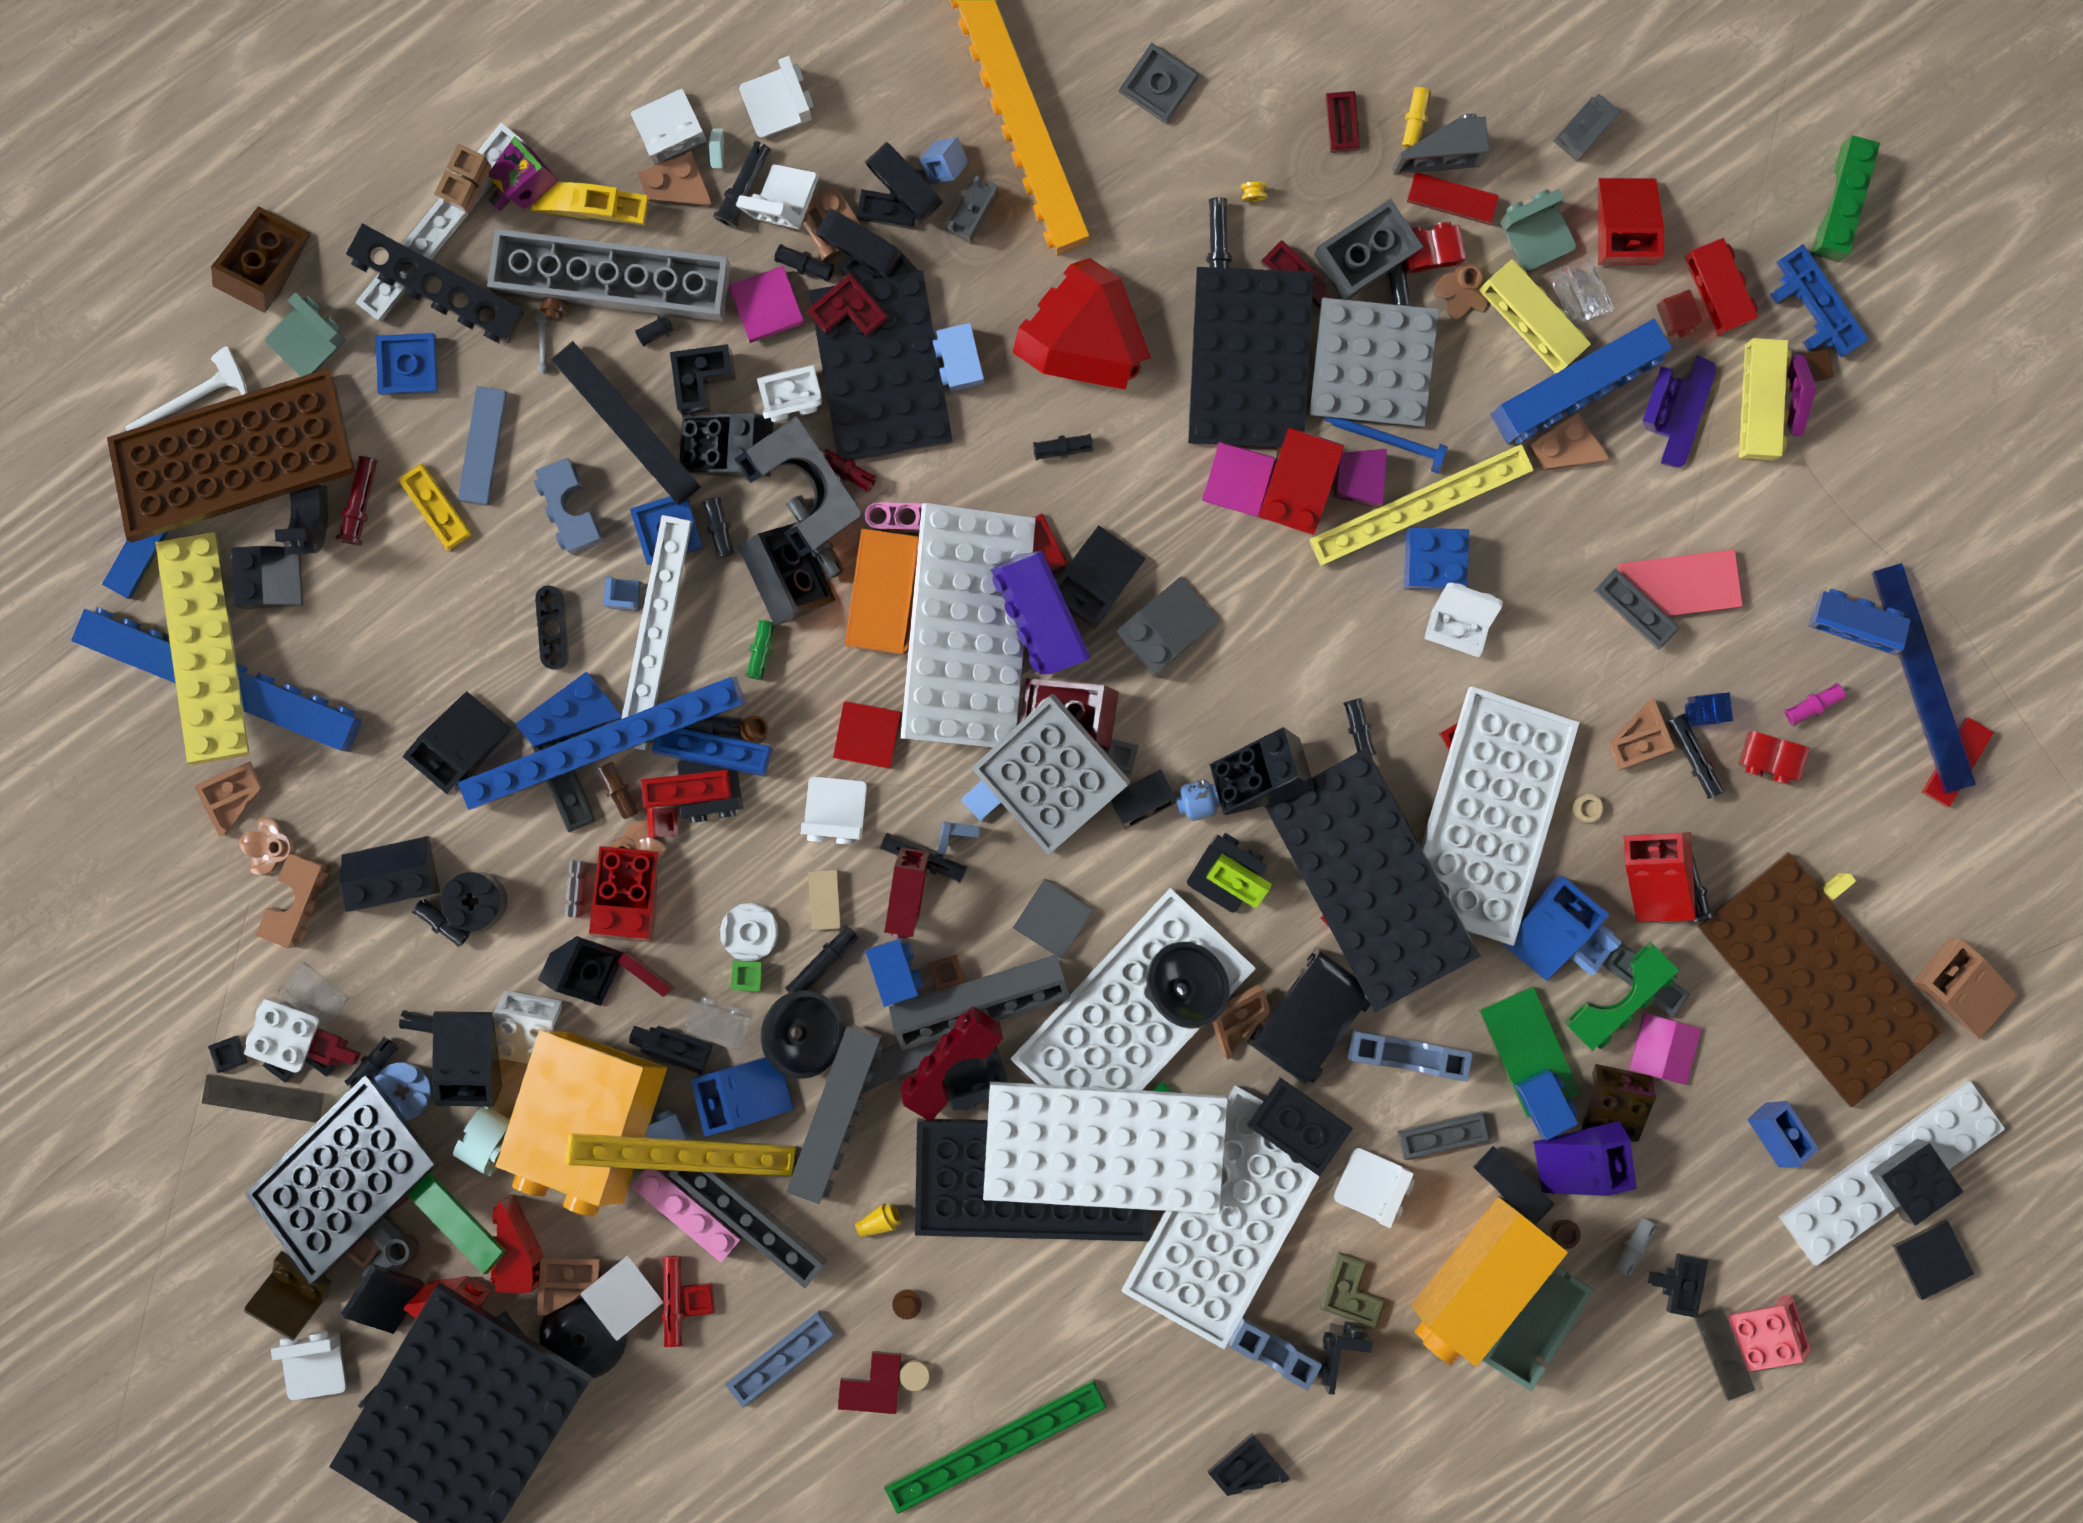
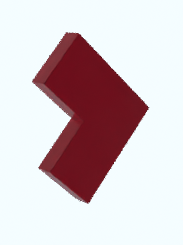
[806,273,889,337]
[838,1351,902,1414]

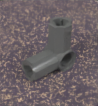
[361,1215,420,1277]

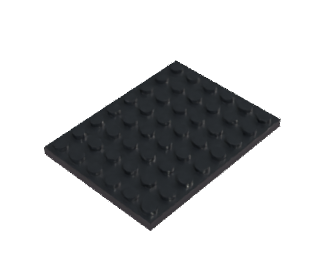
[329,1282,592,1523]

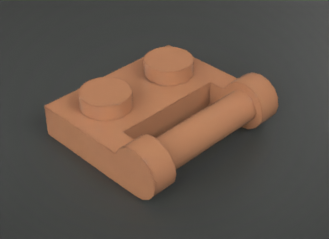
[802,185,862,262]

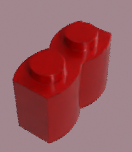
[1404,222,1466,274]
[1738,731,1810,785]

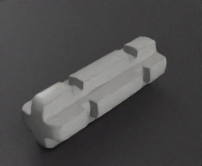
[565,860,586,918]

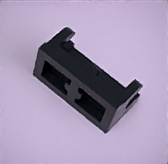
[1111,769,1177,830]

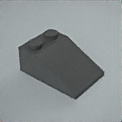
[1392,113,1489,174]
[1314,199,1423,300]
[1115,577,1219,677]

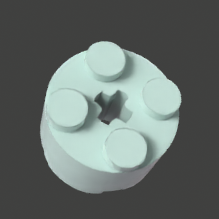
[453,1106,510,1177]

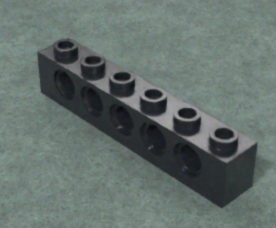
[346,223,524,344]

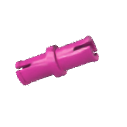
[1784,683,1846,727]

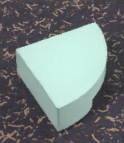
[709,129,724,168]

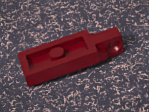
[1261,240,1330,309]
[307,1027,361,1066]

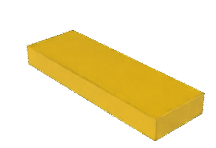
[398,463,473,551]

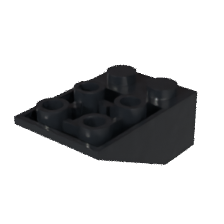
[679,413,774,477]
[1056,525,1146,629]
[402,691,512,795]
[1209,727,1315,815]
[432,1011,502,1107]

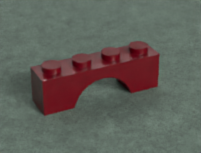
[900,1006,1003,1119]

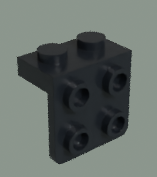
[677,760,744,823]
[1187,833,1268,913]
[945,1046,1008,1111]
[1318,1321,1373,1395]

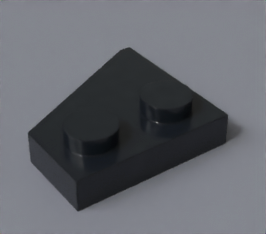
[1208,1433,1290,1496]

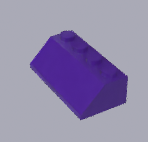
[990,551,1091,674]

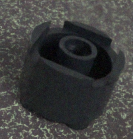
[441,872,507,931]

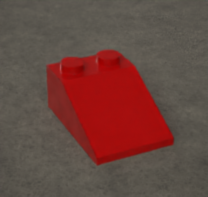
[1259,427,1344,535]

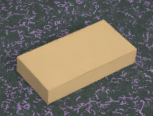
[808,870,841,930]

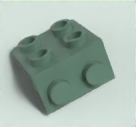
[1500,189,1576,272]
[266,292,346,376]

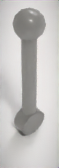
[535,314,549,374]

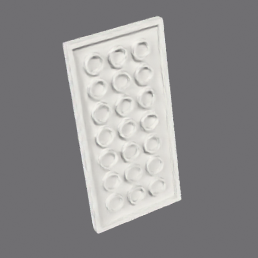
[901,503,1035,748]
[1421,686,1580,946]
[1010,888,1256,1091]
[983,1082,1227,1214]
[1121,1085,1319,1349]

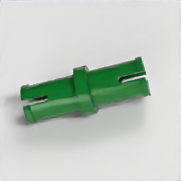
[745,620,776,681]

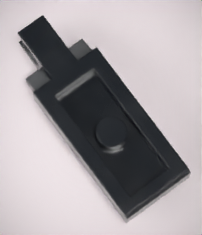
[629,1025,713,1075]

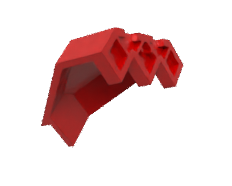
[1012,258,1151,390]

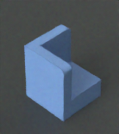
[919,137,968,184]
[604,576,641,611]

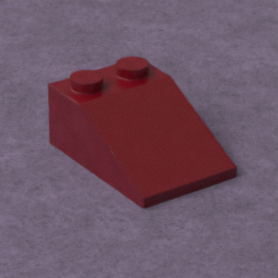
[1019,678,1119,748]

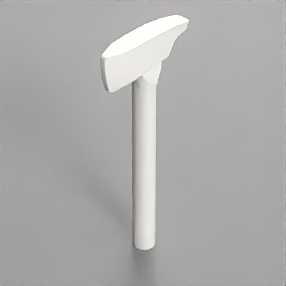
[125,346,248,431]

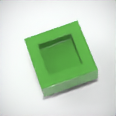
[731,960,763,992]

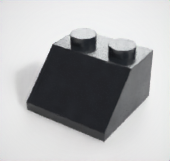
[231,546,303,609]

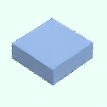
[961,781,1001,821]

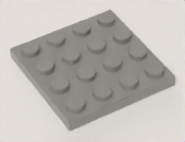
[1308,298,1439,426]
[971,693,1131,855]

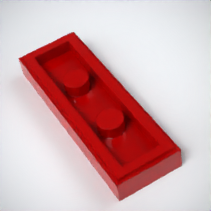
[1407,172,1499,225]
[1921,717,1994,807]
[641,770,732,809]

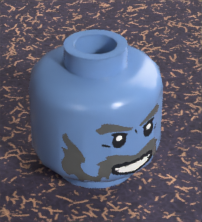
[1176,779,1221,821]

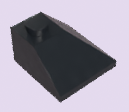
[538,936,624,1006]

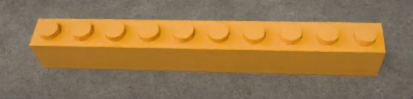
[949,0,1089,255]

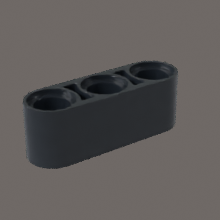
[865,142,943,223]
[815,208,903,278]
[1473,1146,1555,1225]

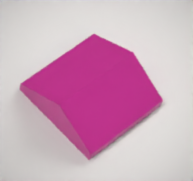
[1629,1013,1701,1085]

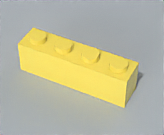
[1479,259,1591,373]
[1739,338,1792,461]

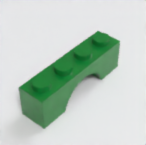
[1811,135,1880,262]
[1565,941,1679,1051]

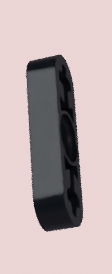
[535,585,569,670]

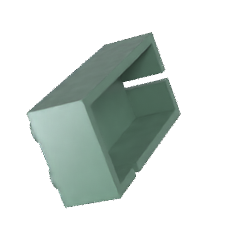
[1482,1266,1594,1392]

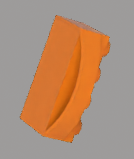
[844,529,919,656]

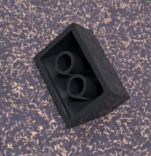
[738,522,836,626]
[339,836,440,912]

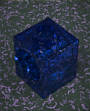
[1684,692,1733,726]

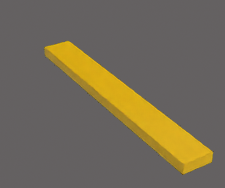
[565,1133,796,1176]

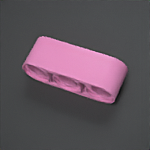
[865,502,940,533]

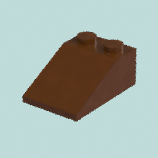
[211,206,310,313]

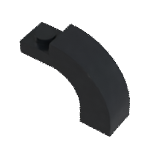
[275,484,328,555]

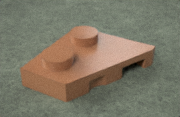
[637,152,713,207]
[1528,412,1609,470]
[1608,698,1675,771]
[194,761,263,837]
[1212,984,1271,1060]
[537,1258,601,1317]

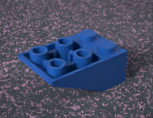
[1501,876,1609,981]
[690,1057,794,1137]

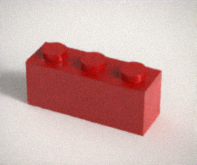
[1684,237,1758,337]

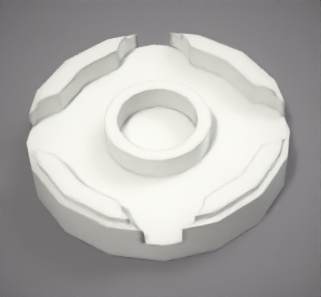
[720,903,779,961]

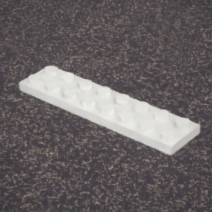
[1778,1080,2005,1266]

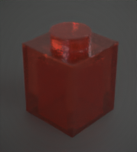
[1656,289,1703,339]

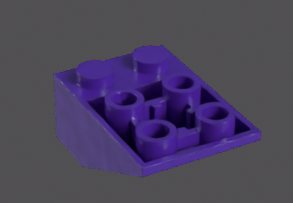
[1533,1121,1637,1196]

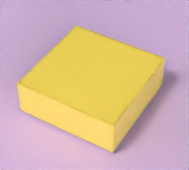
[1820,873,1856,900]

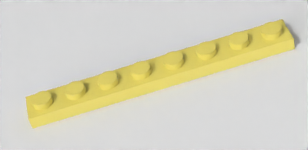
[1309,444,1533,566]

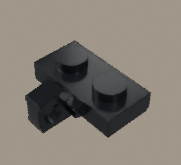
[1647,1253,1708,1318]

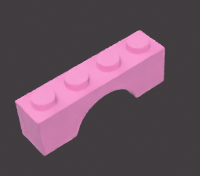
[631,1169,742,1262]

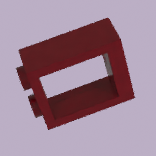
[884,847,930,939]

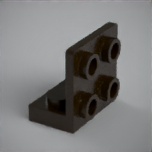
[1582,1064,1656,1142]
[244,1250,332,1341]

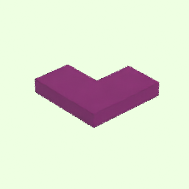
[1787,354,1816,436]

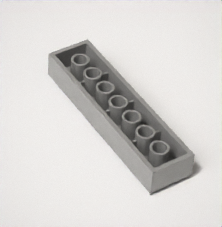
[487,229,731,322]

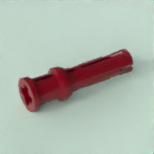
[335,456,378,546]

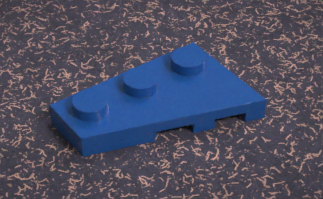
[515,671,622,748]

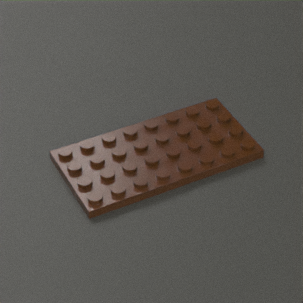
[107,368,356,543]
[1697,852,1943,1108]

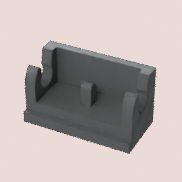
[1553,94,1621,162]
[945,176,999,244]

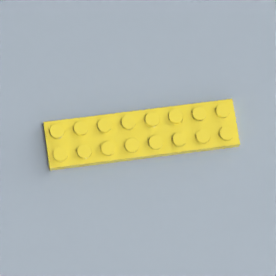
[155,532,250,766]

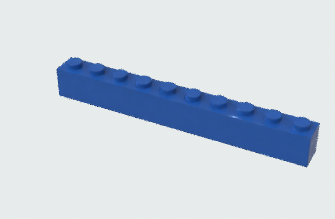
[71,607,362,752]
[458,676,747,810]

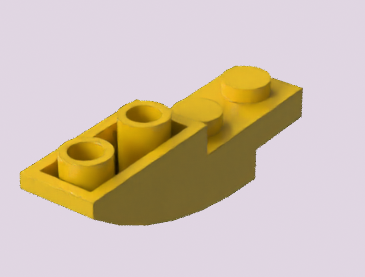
[531,182,649,226]

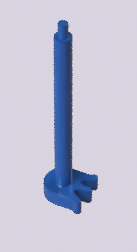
[1325,417,1448,474]

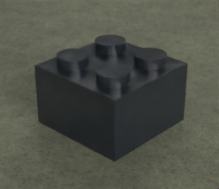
[1870,1139,1964,1226]

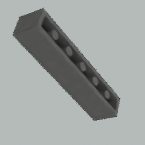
[889,954,1070,1051]
[786,1023,885,1204]
[669,1170,827,1288]

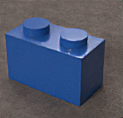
[1514,1069,1578,1140]
[1747,1101,1819,1167]

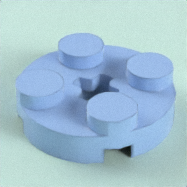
[374,1062,433,1121]

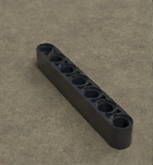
[551,341,701,506]

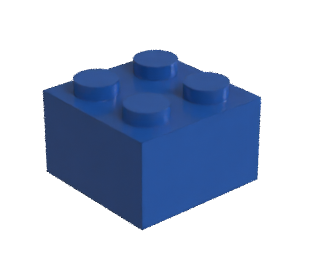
[1404,527,1469,591]
[865,938,924,1007]

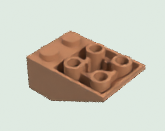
[1912,938,2018,1040]

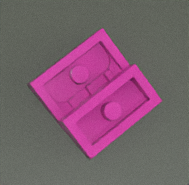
[729,266,804,343]
[1202,442,1275,517]

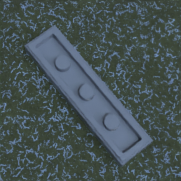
[458,386,507,506]
[725,1310,836,1408]

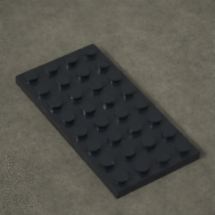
[1265,748,1481,1012]
[915,1118,1151,1241]

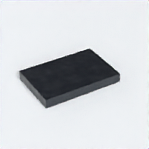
[1246,1077,1353,1177]

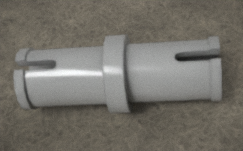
[1612,1217,1659,1278]

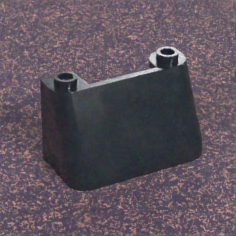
[1247,948,1371,1085]

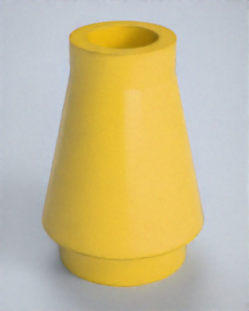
[855,1203,901,1238]

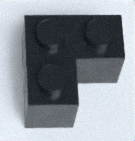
[670,344,736,416]

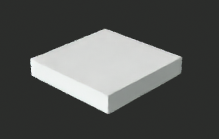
[580,1256,664,1341]

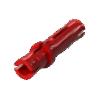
[661,1255,685,1347]

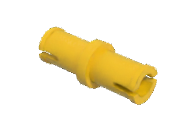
[1402,87,1432,148]

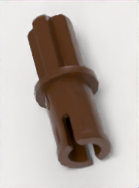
[596,762,638,819]

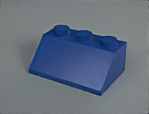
[1808,589,1910,655]

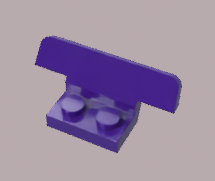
[1643,355,1717,468]

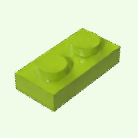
[1206,853,1272,908]

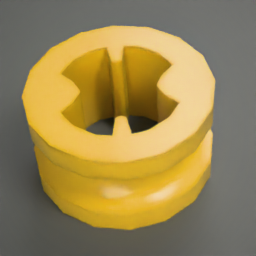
[1240,181,1268,202]

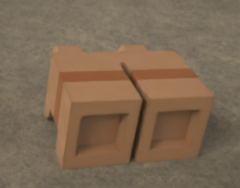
[434,144,492,214]

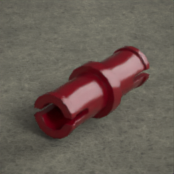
[823,448,877,493]

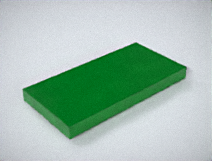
[1479,986,1581,1118]

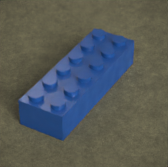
[1490,318,1672,445]

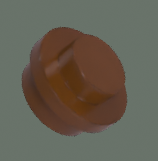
[540,297,569,321]
[740,716,768,744]
[1551,1219,1581,1249]
[892,1289,922,1320]

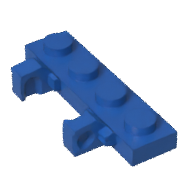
[1770,244,1869,358]

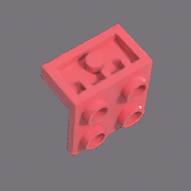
[1728,1294,1811,1371]

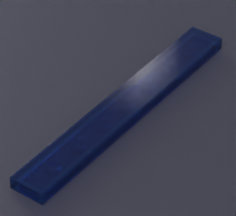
[1872,563,1976,794]

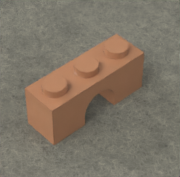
[256,853,329,948]

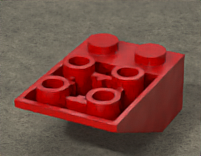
[1598,178,1664,265]
[1623,832,1696,922]
[589,846,658,943]
[491,1194,544,1293]

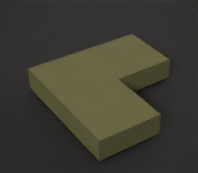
[1319,1252,1385,1329]

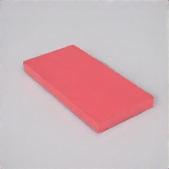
[1618,549,1743,622]

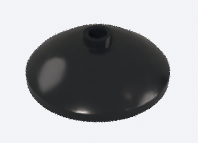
[1146,942,1230,1029]
[761,990,844,1079]
[539,1298,628,1379]

